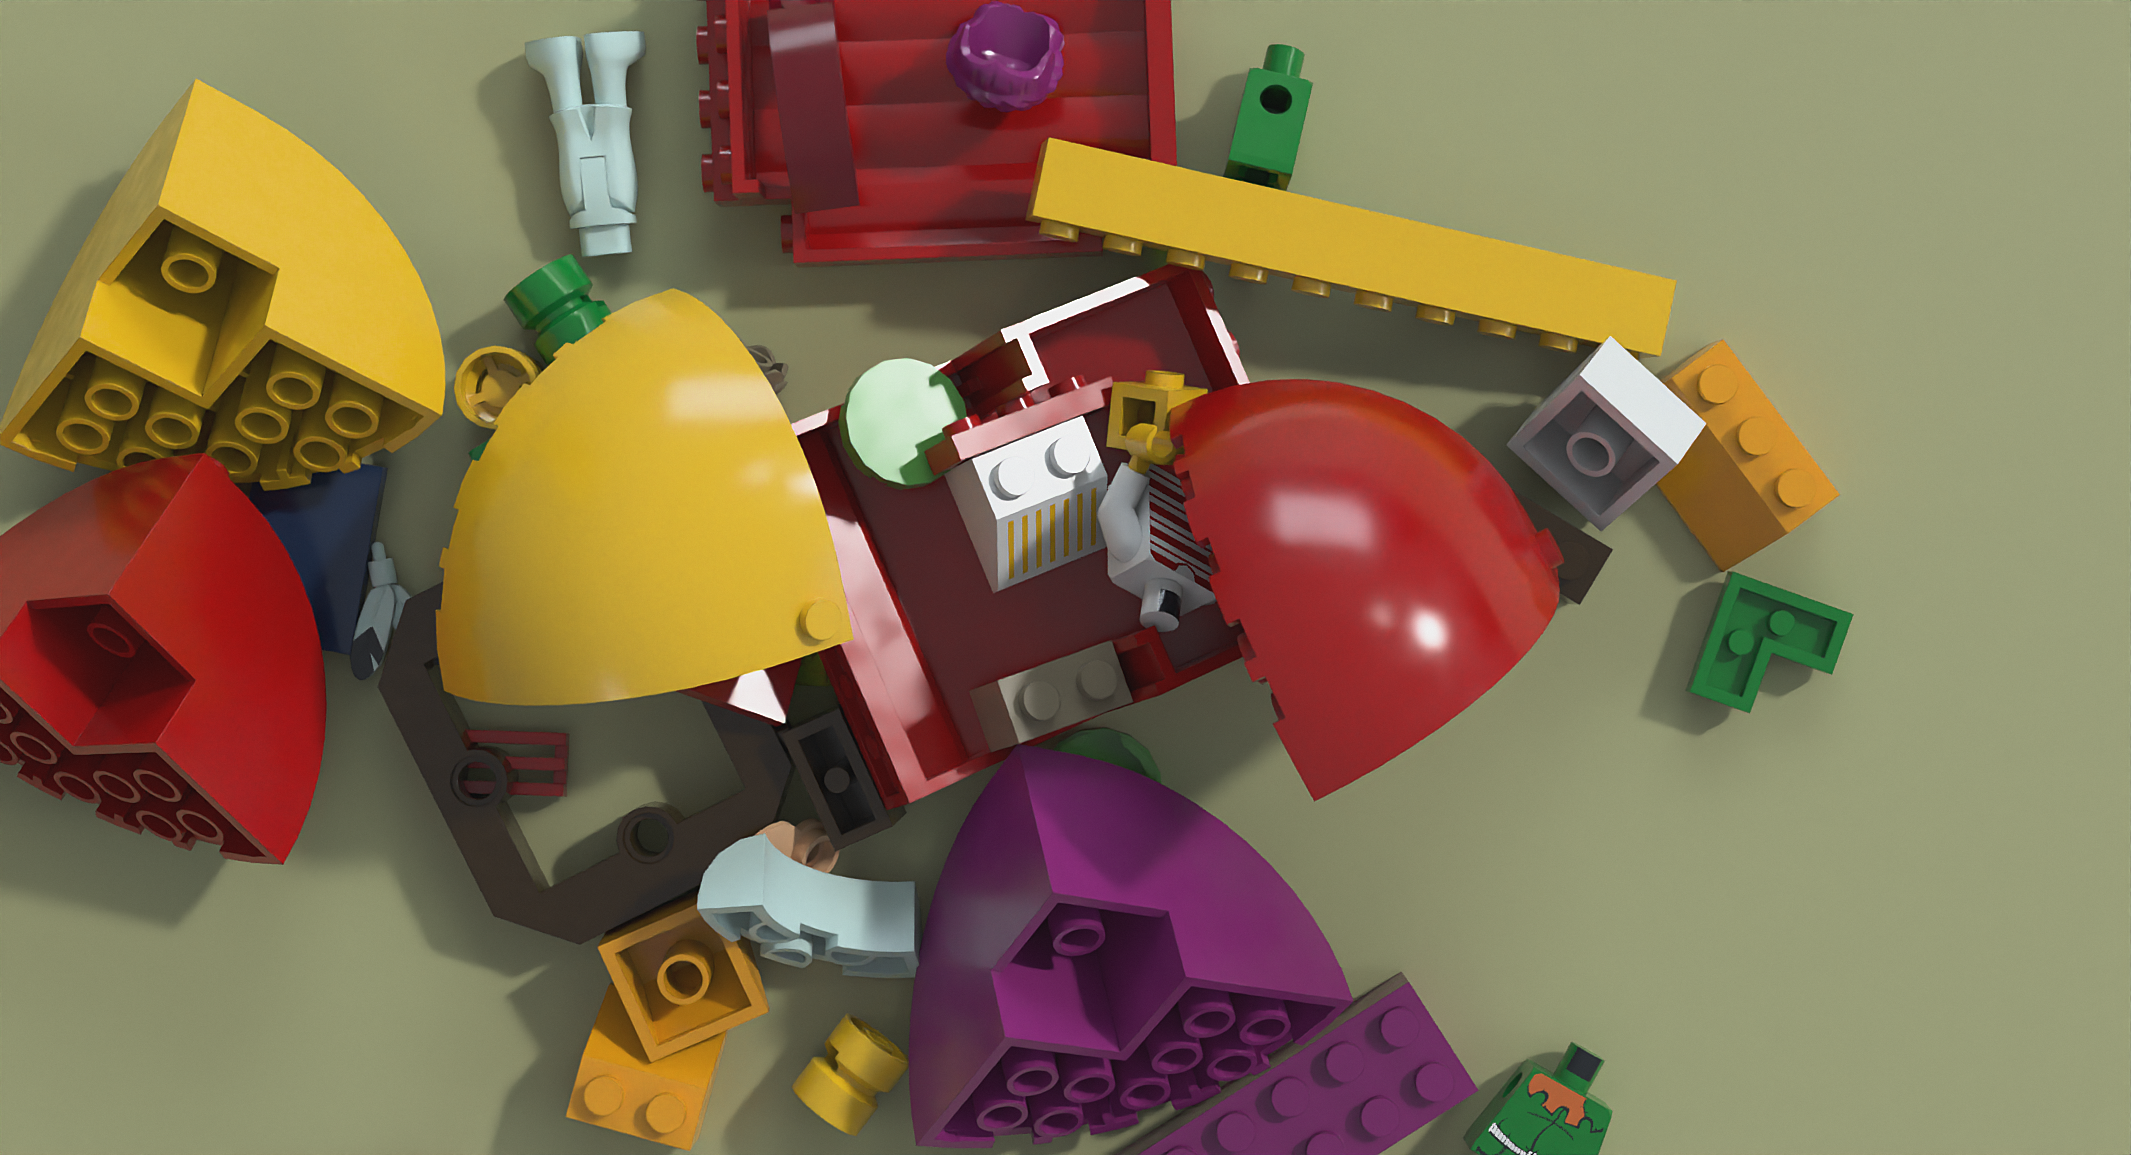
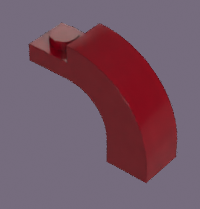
[767,0,860,214]

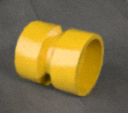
[454,345,545,430]
[791,1013,909,1136]

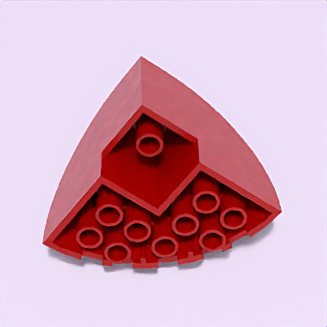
[1169,379,1565,802]
[0,453,327,865]

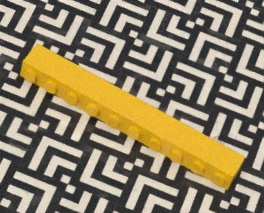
[1026,137,1677,361]

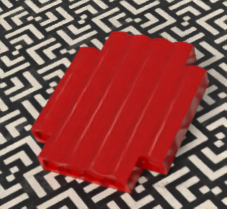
[696,0,1177,268]

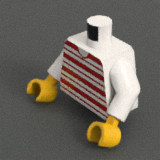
[1097,423,1217,632]

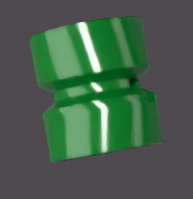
[503,254,612,366]

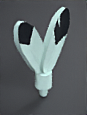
[350,542,440,680]

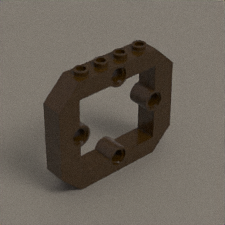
[378,582,796,945]

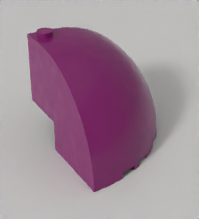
[909,744,1353,1148]

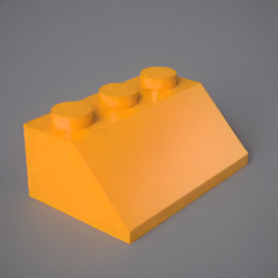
[1655,339,1840,572]

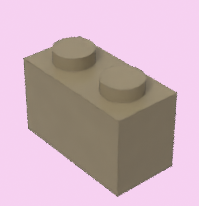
[969,640,1133,752]

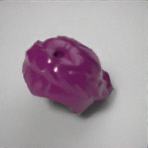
[946,1,1065,112]

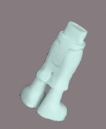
[525,31,646,257]

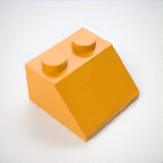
[597,890,770,1063]
[566,982,729,1151]

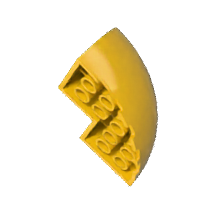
[0,79,446,491]
[435,288,854,706]

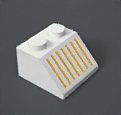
[944,415,1107,593]

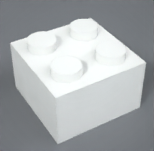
[1506,336,1707,532]

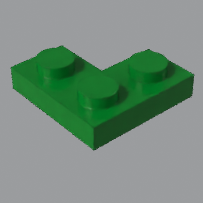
[1685,571,1854,713]

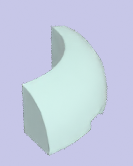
[697,833,923,978]

